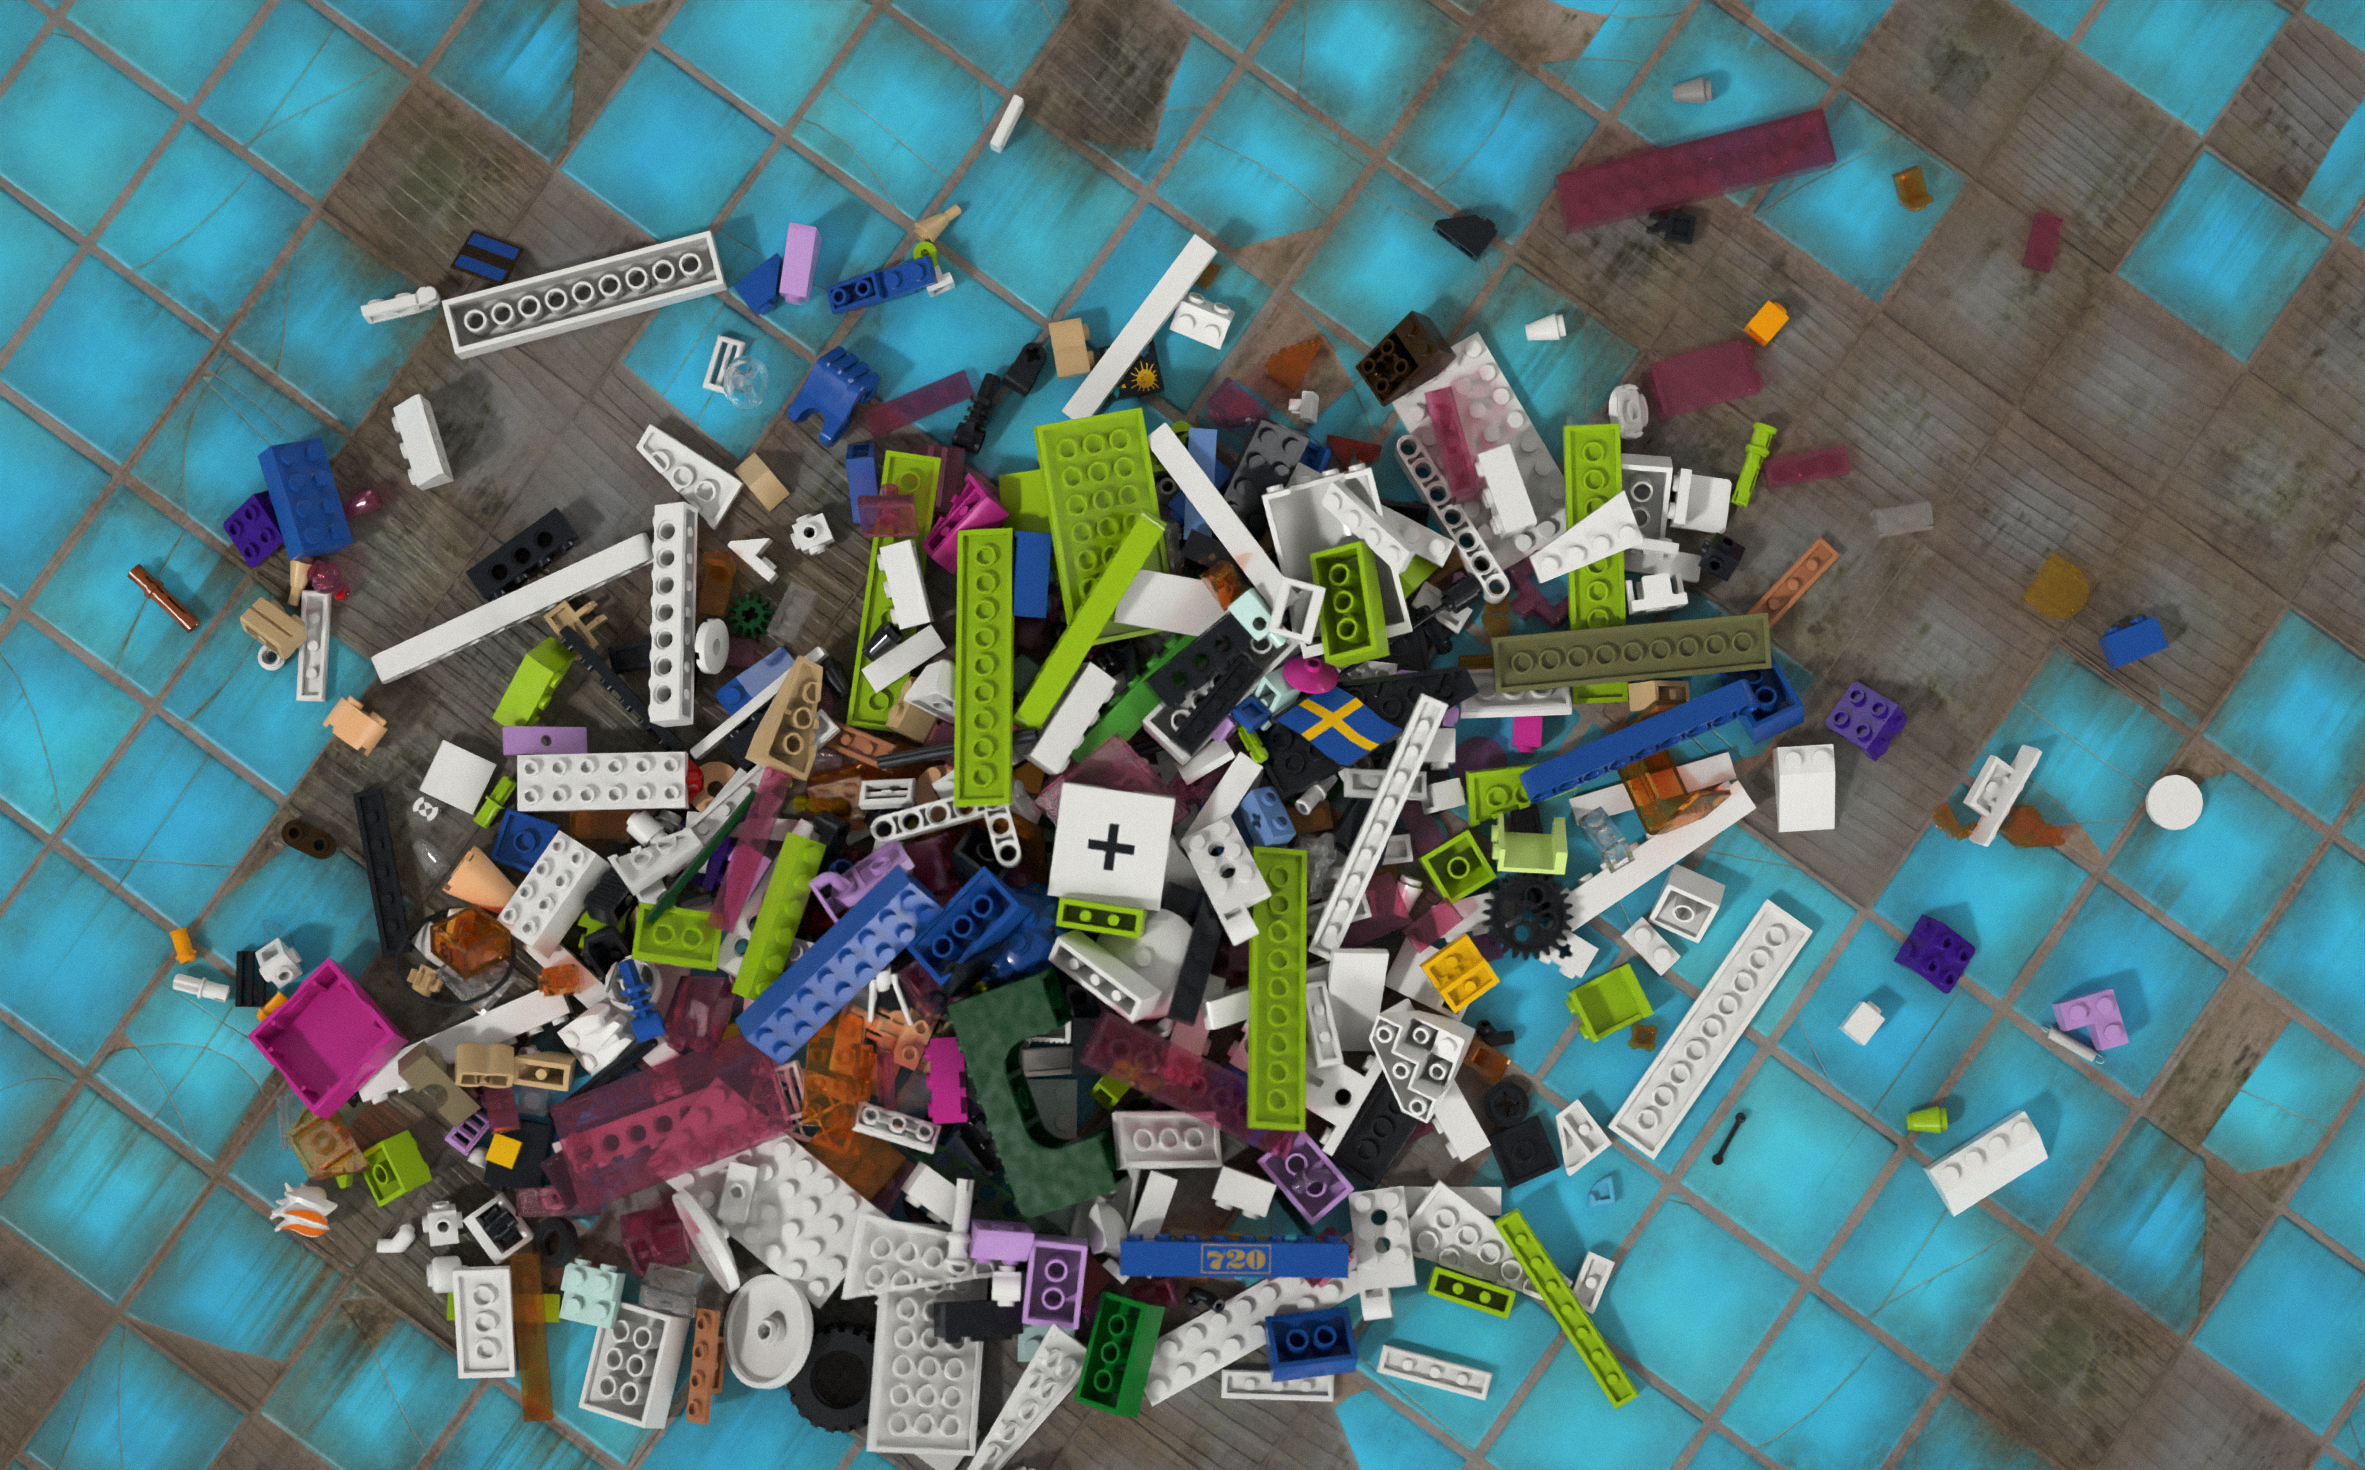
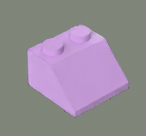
[967,1219,1035,1265]

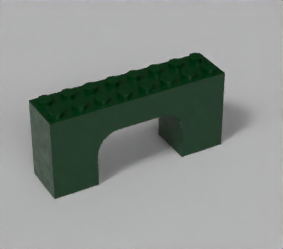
[946,966,1131,1221]

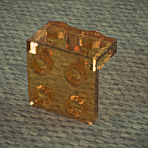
[806,764,870,832]

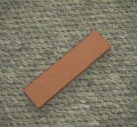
[1746,536,1840,629]

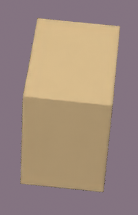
[734,453,791,512]

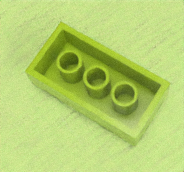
[1309,541,1390,668]

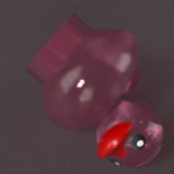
[307,560,351,601]

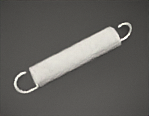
[2040,1026,2104,1064]

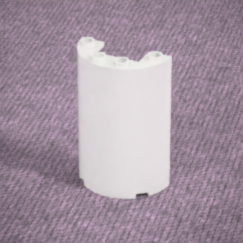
[1262,463,1413,659]

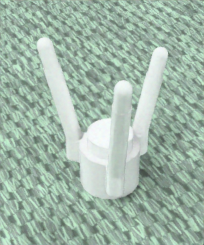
[868,964,913,1026]

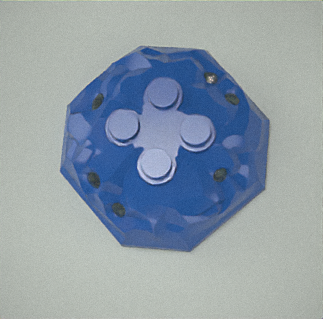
[980,874,1075,986]

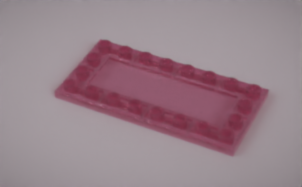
[549,1033,795,1212]

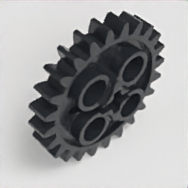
[1482,872,1574,960]

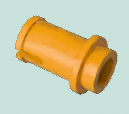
[169,927,197,965]
[255,990,289,1022]

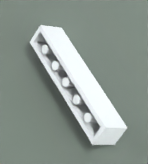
[1380,998,1491,1162]

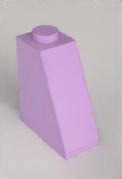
[779,222,822,305]

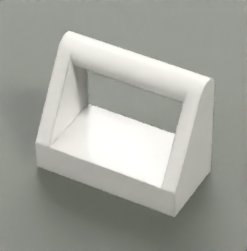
[1267,577,1326,644]
[463,1192,534,1265]

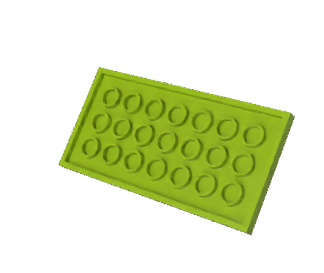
[1033,407,1170,645]

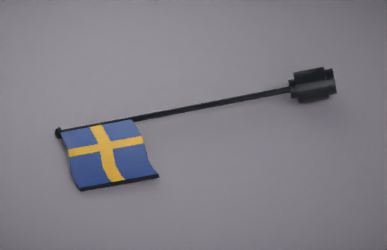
[1269,575,1483,768]

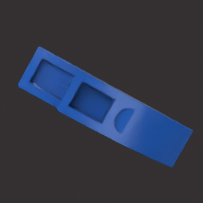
[826,256,938,314]

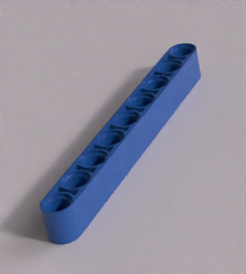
[1519,679,1760,803]

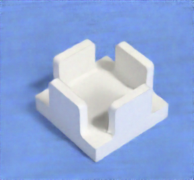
[1625,572,1688,618]

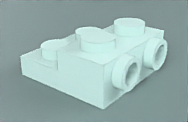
[559,1258,626,1329]

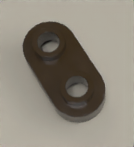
[282,820,337,860]

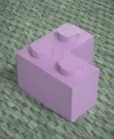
[2052,989,2129,1050]

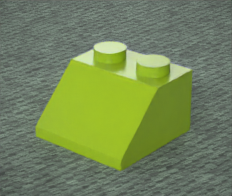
[1418,830,1497,906]
[355,1130,433,1208]

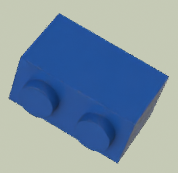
[2098,615,2169,670]

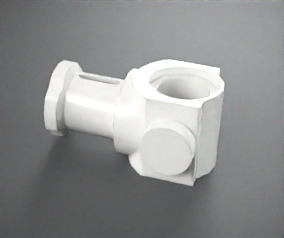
[992,1266,1021,1306]

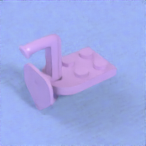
[808,841,915,923]

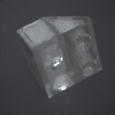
[434,943,520,1016]

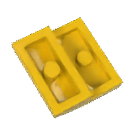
[1419,932,1500,1014]

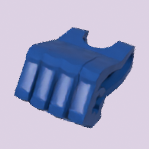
[787,346,881,448]

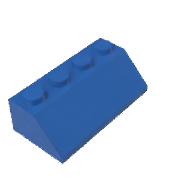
[906,866,1031,987]

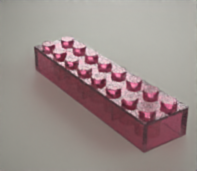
[1078,1010,1310,1161]

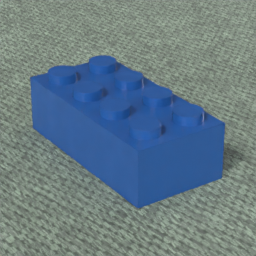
[258,438,353,561]

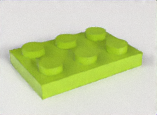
[631,902,724,971]

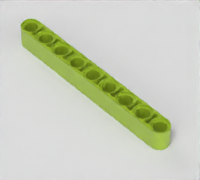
[1013,508,1167,731]

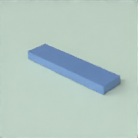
[1183,428,1217,540]

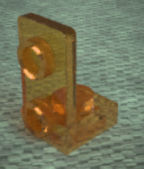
[570,810,631,840]

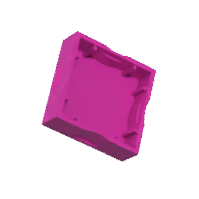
[247,957,408,1120]

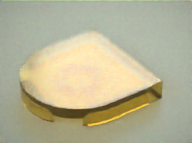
[2021,553,2089,619]

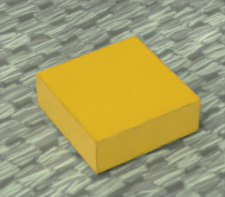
[485,1132,523,1169]

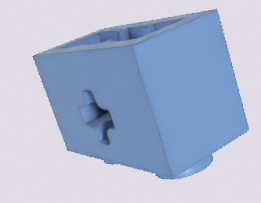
[1237,786,1296,849]

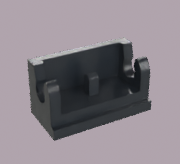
[953,1111,1004,1178]

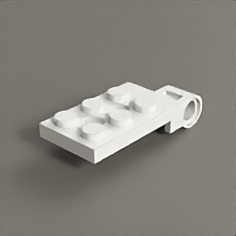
[1180,815,1272,946]
[1348,1186,1417,1321]

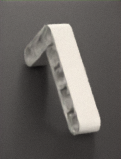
[871,796,1022,868]

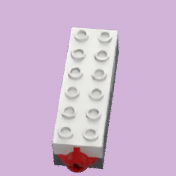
[517,752,704,813]

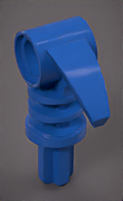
[618,959,666,1043]

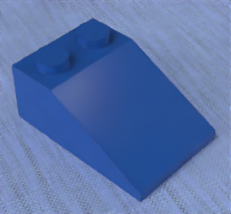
[1717,655,1804,745]

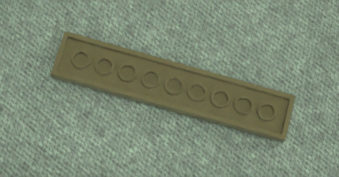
[1490,612,1772,694]

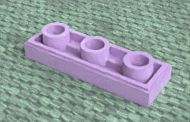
[502,726,587,755]

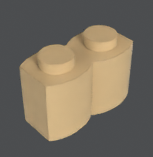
[1048,318,1095,380]
[455,1042,515,1088]

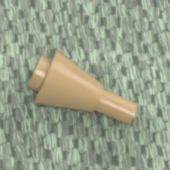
[914,204,962,244]
[287,557,317,606]

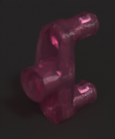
[1507,550,1569,630]

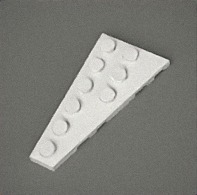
[1388,1180,1573,1301]
[841,1214,1012,1299]
[967,1323,1087,1470]

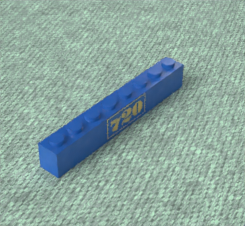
[1119,1233,1349,1278]

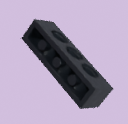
[465,508,580,602]
[1143,611,1253,709]

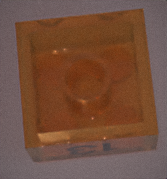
[430,903,511,980]

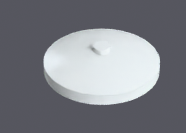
[1096,908,1192,1019]
[672,1189,740,1293]
[723,1274,813,1389]

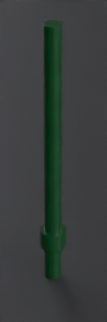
[644,790,760,926]

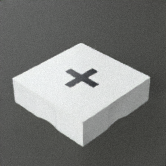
[1047,781,1176,911]

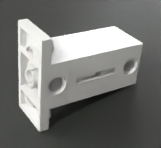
[1227,1019,1382,1156]

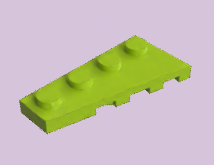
[1466,763,1578,828]

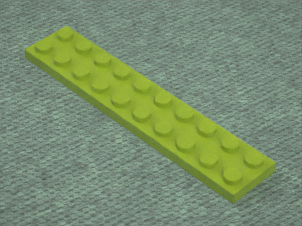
[1563,423,1628,704]
[846,450,942,733]
[954,528,1015,808]
[1247,846,1307,1132]

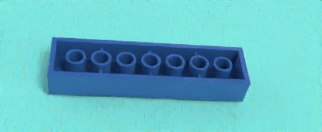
[735,864,944,1066]

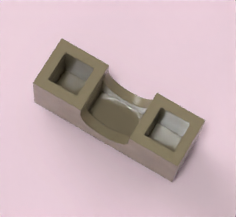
[398,1040,481,1128]

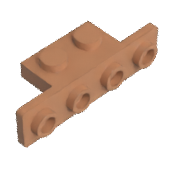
[686,1308,726,1425]

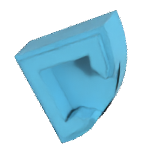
[1588,1175,1616,1207]

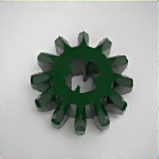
[728,592,775,640]

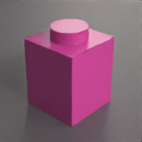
[1511,716,1543,753]

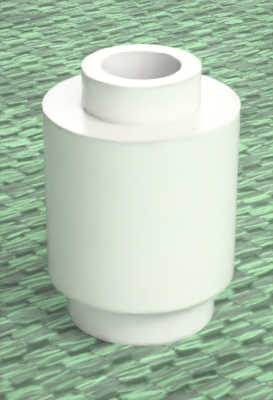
[626,810,668,848]

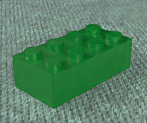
[1074,1290,1165,1418]

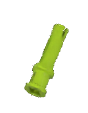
[1730,422,1777,507]

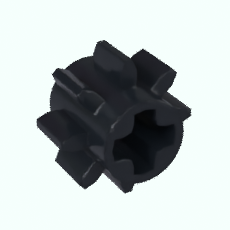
[483,1208,518,1243]

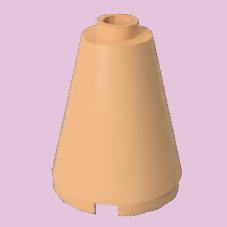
[442,845,517,914]

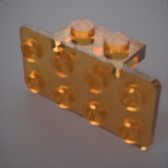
[801,1014,875,1129]

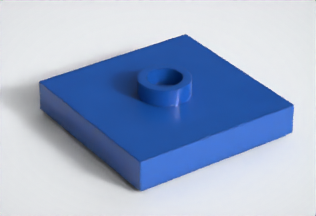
[490,807,561,873]

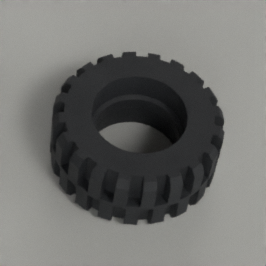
[786,1322,876,1433]

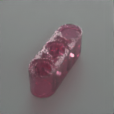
[482,1085,520,1135]

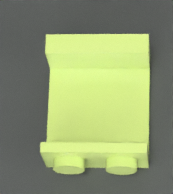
[1491,814,1568,875]

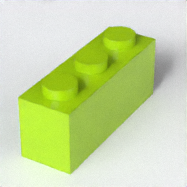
[1056,897,1148,938]
[1425,1264,1516,1319]

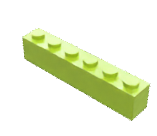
[731,832,827,1001]

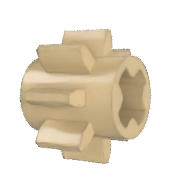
[406,964,444,997]

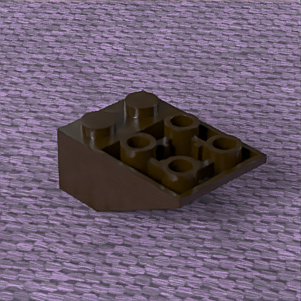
[1355,310,1457,407]

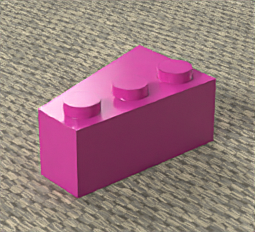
[925,1037,969,1124]

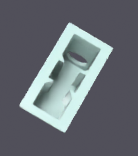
[1227,587,1290,649]

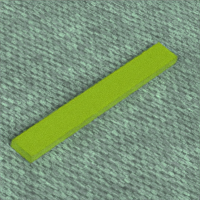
[1494,1207,1639,1410]

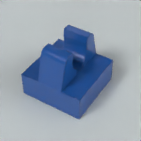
[1231,695,1272,734]

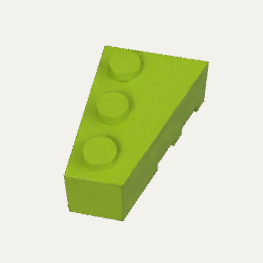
[492,636,577,726]

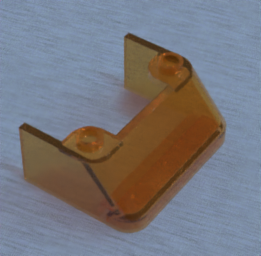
[1617,700,1732,835]

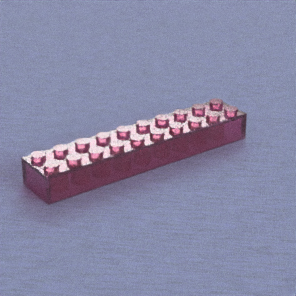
[1553,108,1837,234]

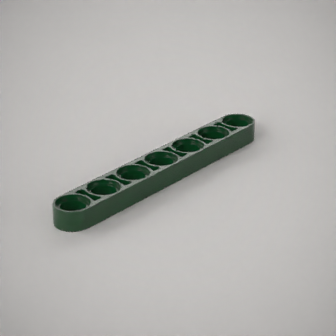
[906,1141,1068,1236]

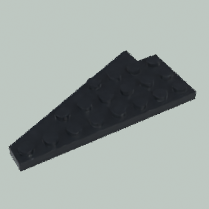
[1256,666,1479,803]

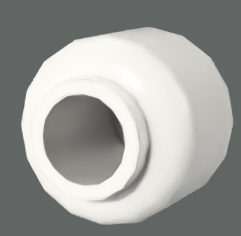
[426,1256,468,1293]

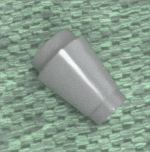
[1672,76,1712,104]

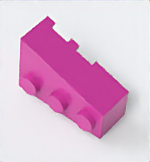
[922,473,1009,575]

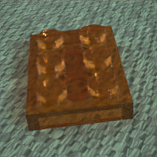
[805,1104,906,1202]

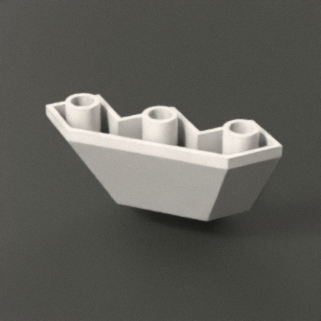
[1369,1010,1476,1123]

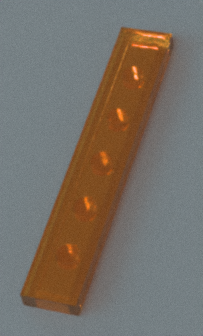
[510,1252,554,1422]

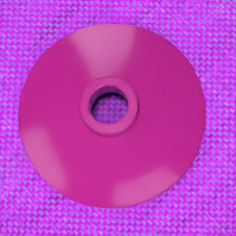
[1283,655,1339,694]

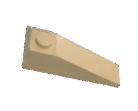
[745,655,823,781]

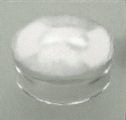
[412,795,441,824]

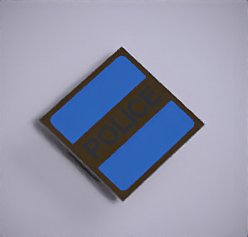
[450,230,524,285]

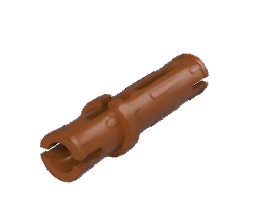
[127,564,201,634]

